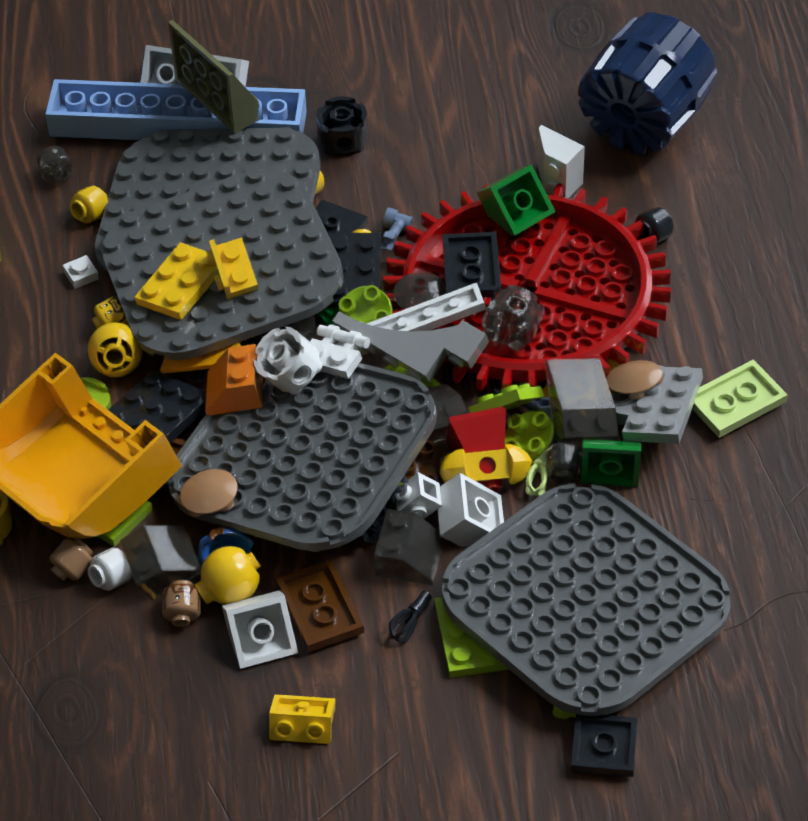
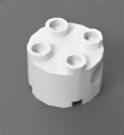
[254,327,323,395]

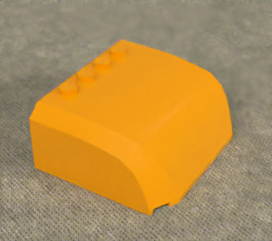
[0,353,182,539]

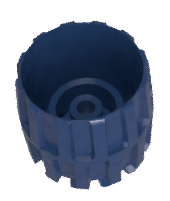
[578,12,717,155]

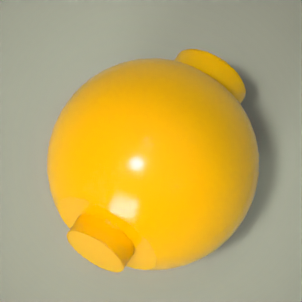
[87,322,143,378]
[195,546,261,605]

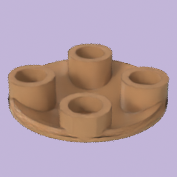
[606,360,663,400]
[180,469,238,517]

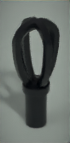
[389,591,432,643]

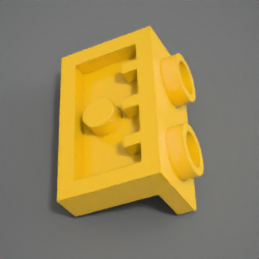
[206,238,259,299]
[269,695,335,744]

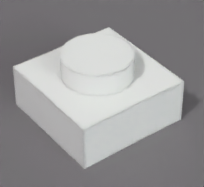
[63,255,99,289]

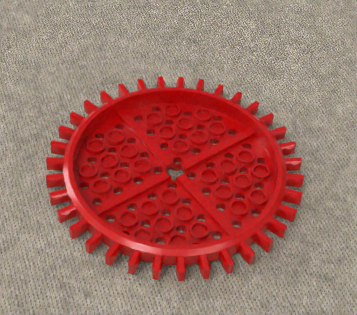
[383,183,671,394]

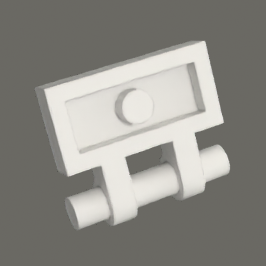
[310,325,370,379]

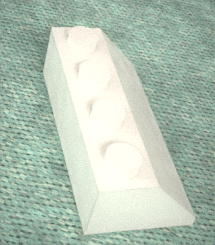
[140,45,249,86]

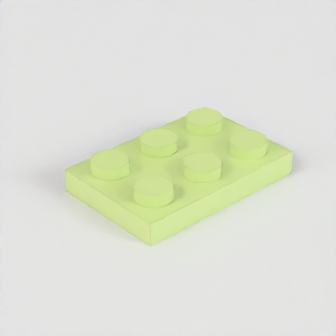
[692,360,788,438]

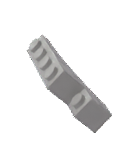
[333,312,489,383]

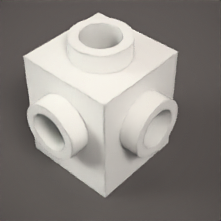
[395,472,442,523]

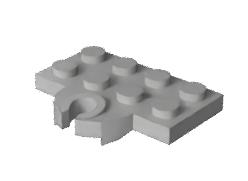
[607,365,703,444]

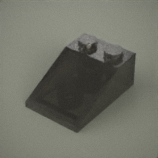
[545,358,618,444]

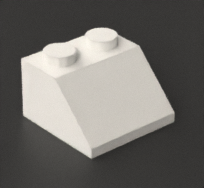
[538,125,585,198]
[438,473,504,547]
[222,591,298,669]

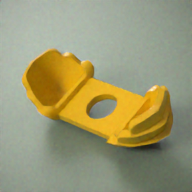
[440,444,532,484]

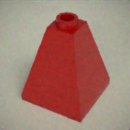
[446,406,506,492]

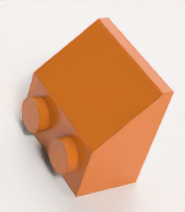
[205,344,263,416]

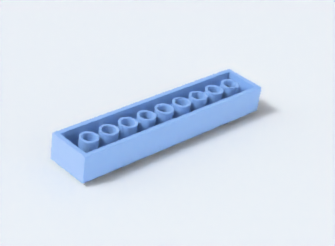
[45,79,307,140]

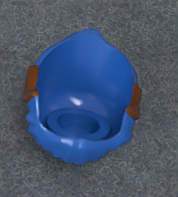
[197,527,254,566]

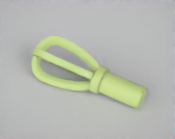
[525,449,547,497]

